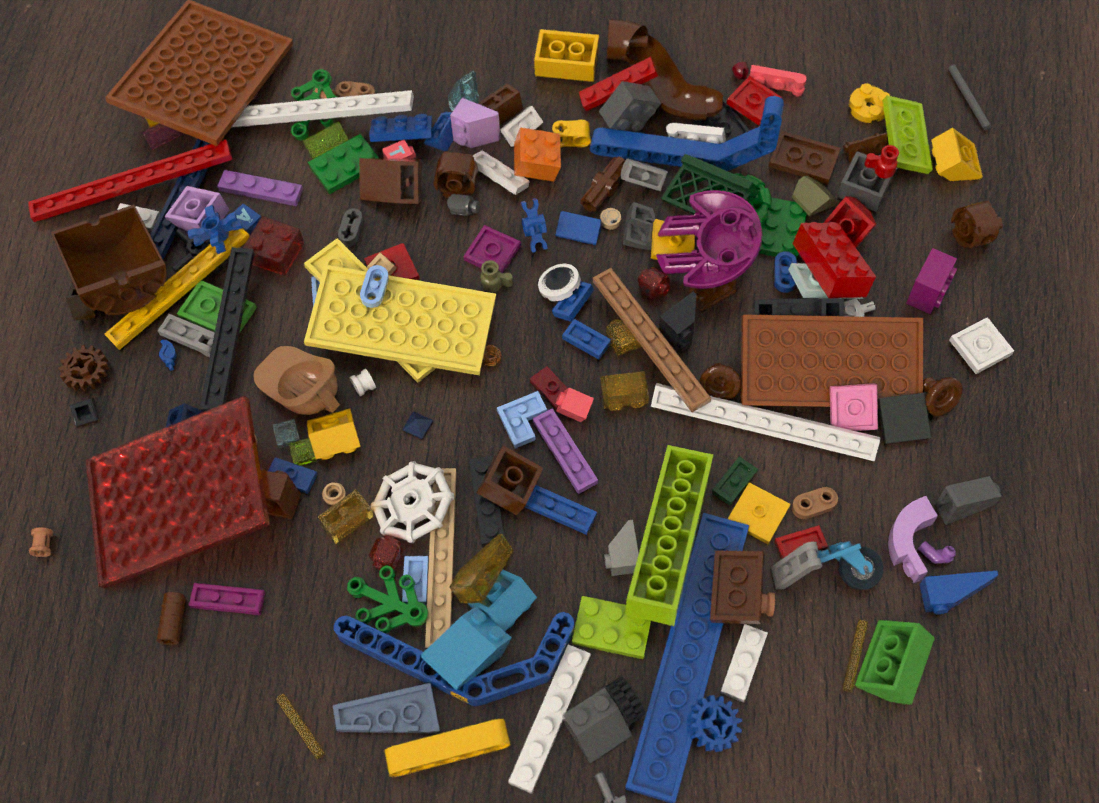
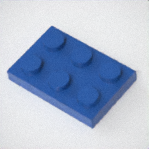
[369,114,433,142]

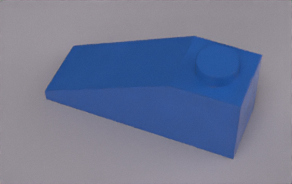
[920,571,998,614]

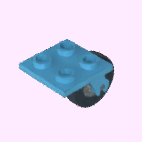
[807,541,883,590]

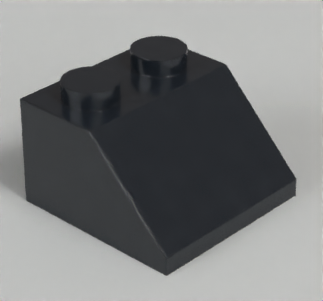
[659,291,696,354]

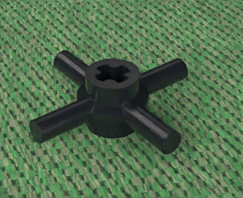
[171,228,223,273]

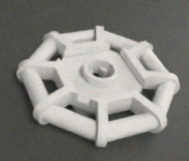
[371,461,454,543]

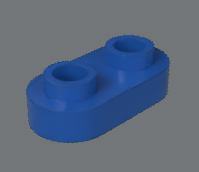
[774,252,797,293]

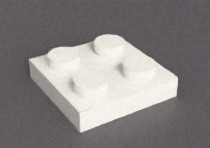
[949,317,1014,374]

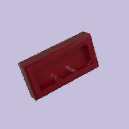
[530,366,568,411]

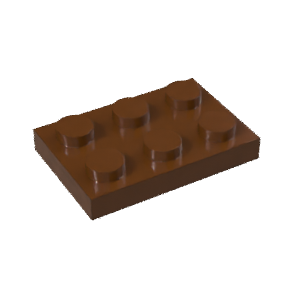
[769,131,841,184]
[710,550,764,624]

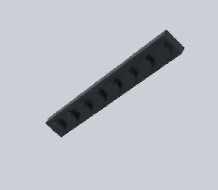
[199,247,255,414]

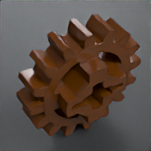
[58,345,109,392]

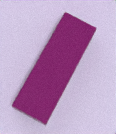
[189,583,265,615]

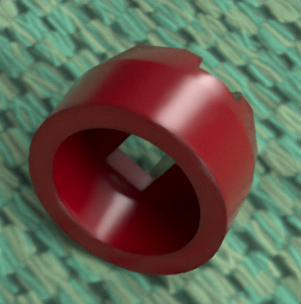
[732,62,749,79]

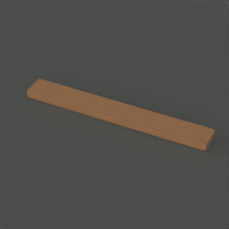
[593,268,711,413]

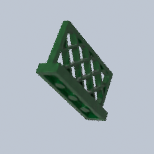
[661,154,759,224]

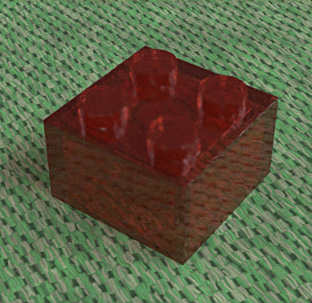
[243,216,304,276]

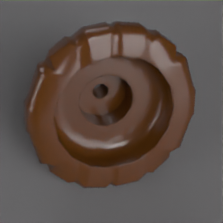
[699,363,741,400]
[923,377,963,416]

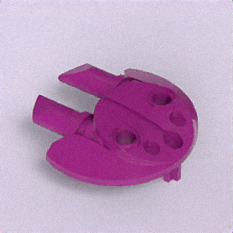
[656,190,762,289]

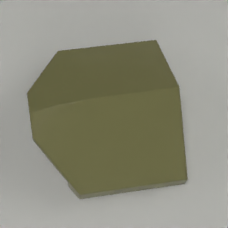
[792,176,839,216]

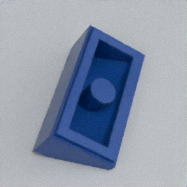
[424,112,454,151]
[555,211,602,245]

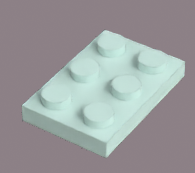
[789,263,863,299]

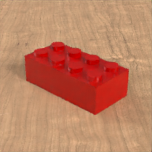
[793,222,876,298]

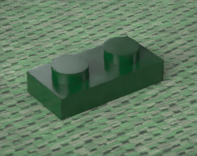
[712,456,758,506]

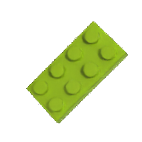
[883,95,933,174]

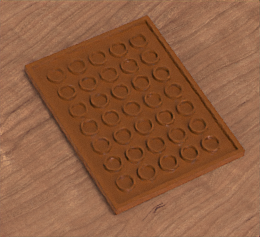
[106,0,293,146]

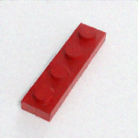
[579,57,658,111]

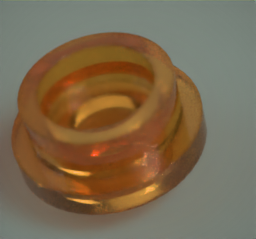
[482,345,502,366]

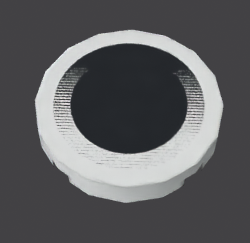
[538,264,581,301]

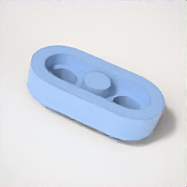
[360,265,389,308]

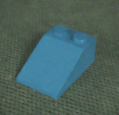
[421,606,512,690]

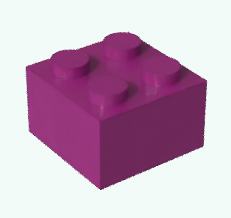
[906,248,958,314]

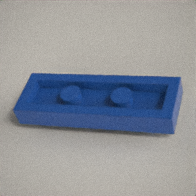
[525,485,597,535]

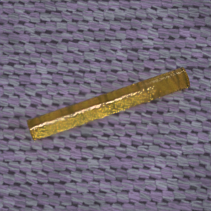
[843,620,868,692]
[276,694,325,759]

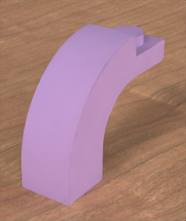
[888,496,938,583]

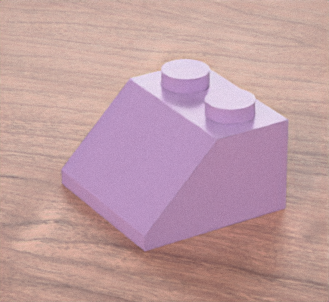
[450,98,501,148]
[165,186,229,234]

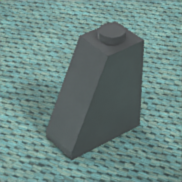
[935,476,1002,525]

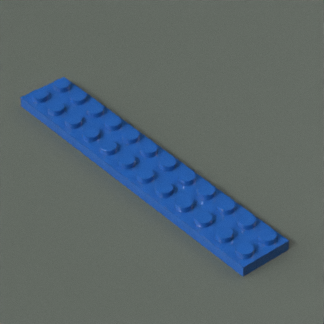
[625,513,749,803]

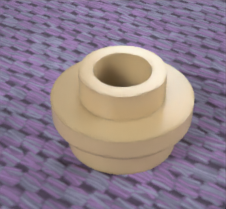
[322,483,346,505]

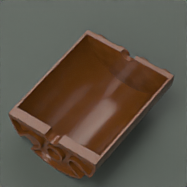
[51,205,167,315]

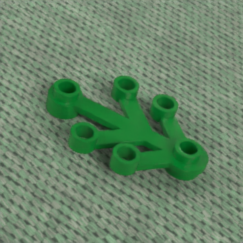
[291,69,338,141]
[347,566,429,634]

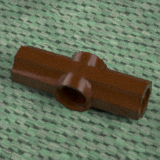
[580,156,625,212]

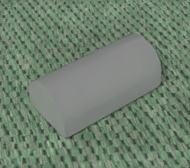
[621,159,668,191]

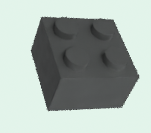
[599,81,661,133]
[837,152,893,212]

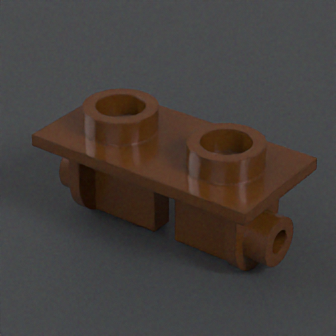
[843,133,887,163]

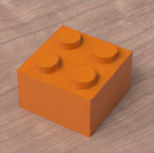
[514,127,561,181]

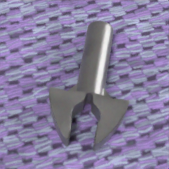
[595,772,626,803]

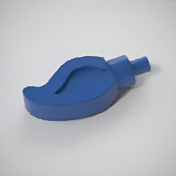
[159,340,177,371]

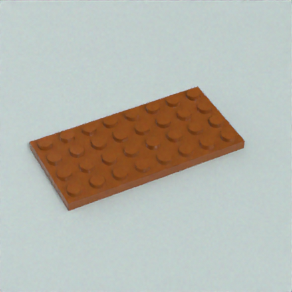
[741,315,923,408]

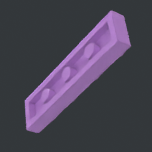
[217,170,303,206]
[533,408,598,494]

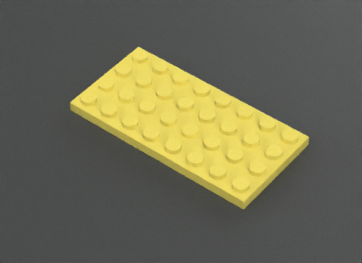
[304,265,496,375]

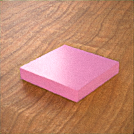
[830,383,878,431]

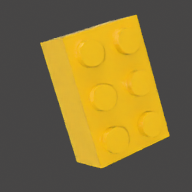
[534,29,599,82]

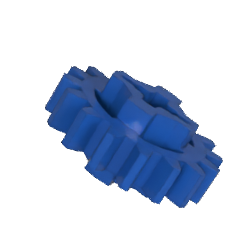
[687,695,742,752]

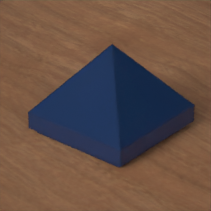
[402,411,433,439]

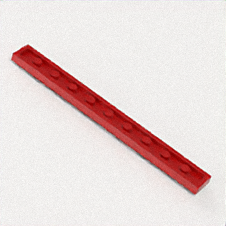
[28,140,232,222]

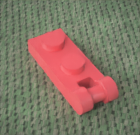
[750,65,807,96]

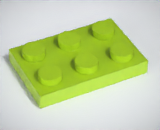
[572,596,651,659]

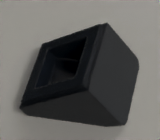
[69,398,99,426]

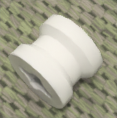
[350,369,376,397]

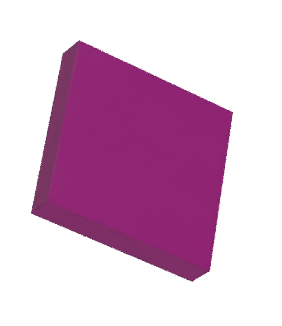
[463,225,521,273]

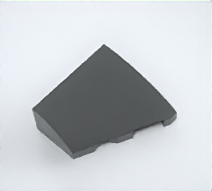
[623,202,655,250]

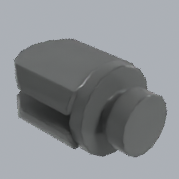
[447,194,480,216]

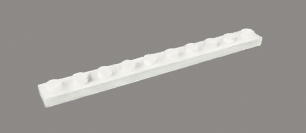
[232,90,414,127]
[651,383,880,461]

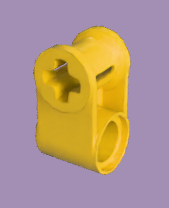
[552,120,591,148]

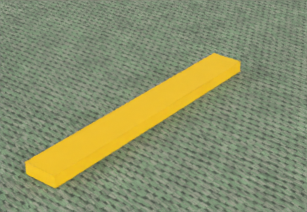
[105,228,251,350]

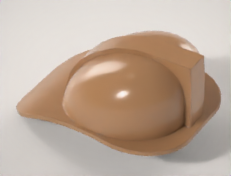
[254,346,340,415]

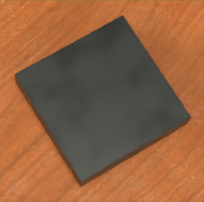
[877,393,931,444]

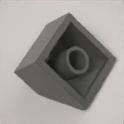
[563,688,632,764]

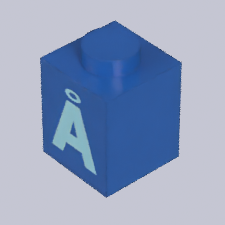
[234,204,265,241]

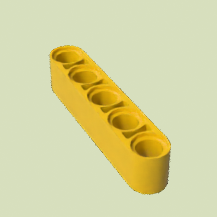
[385,719,510,777]

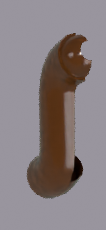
[607,19,723,121]

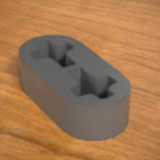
[338,208,364,247]

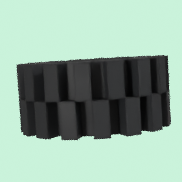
[604,676,646,726]

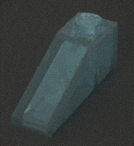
[448,70,479,111]

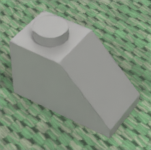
[604,520,639,576]

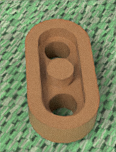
[335,81,375,97]
[792,487,838,519]

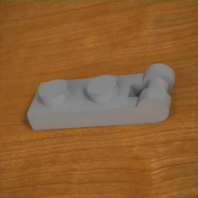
[158,314,215,357]
[771,542,822,590]

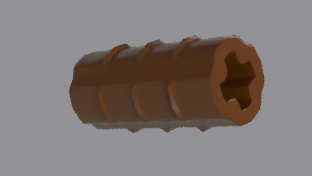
[156,592,186,645]

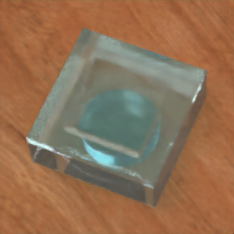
[272,419,301,448]

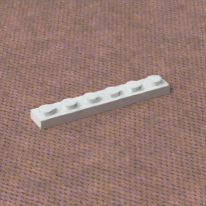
[508,645,591,793]

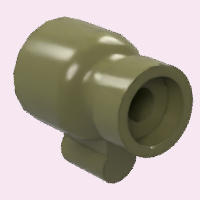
[480,260,513,293]

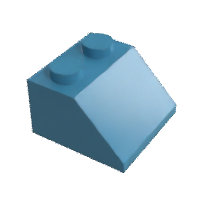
[466,568,537,631]

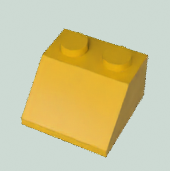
[931,128,983,181]
[307,409,360,460]

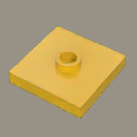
[651,219,695,260]
[728,483,790,545]

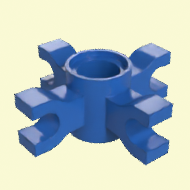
[521,198,548,252]
[188,205,243,254]

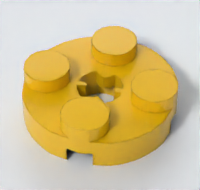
[849,84,890,123]

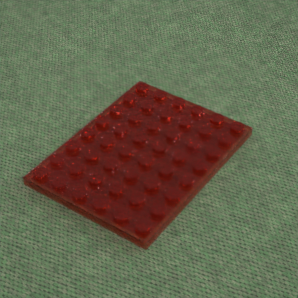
[86,396,270,589]

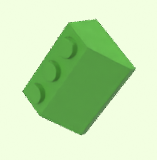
[855,620,935,705]

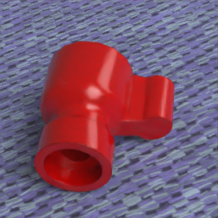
[864,145,899,179]

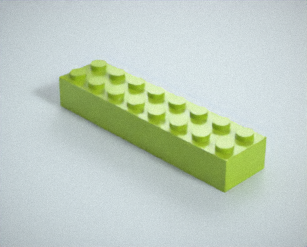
[625,445,713,626]

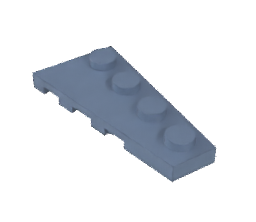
[333,683,440,733]

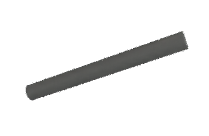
[948,65,991,130]

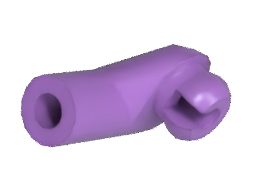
[918,541,956,563]

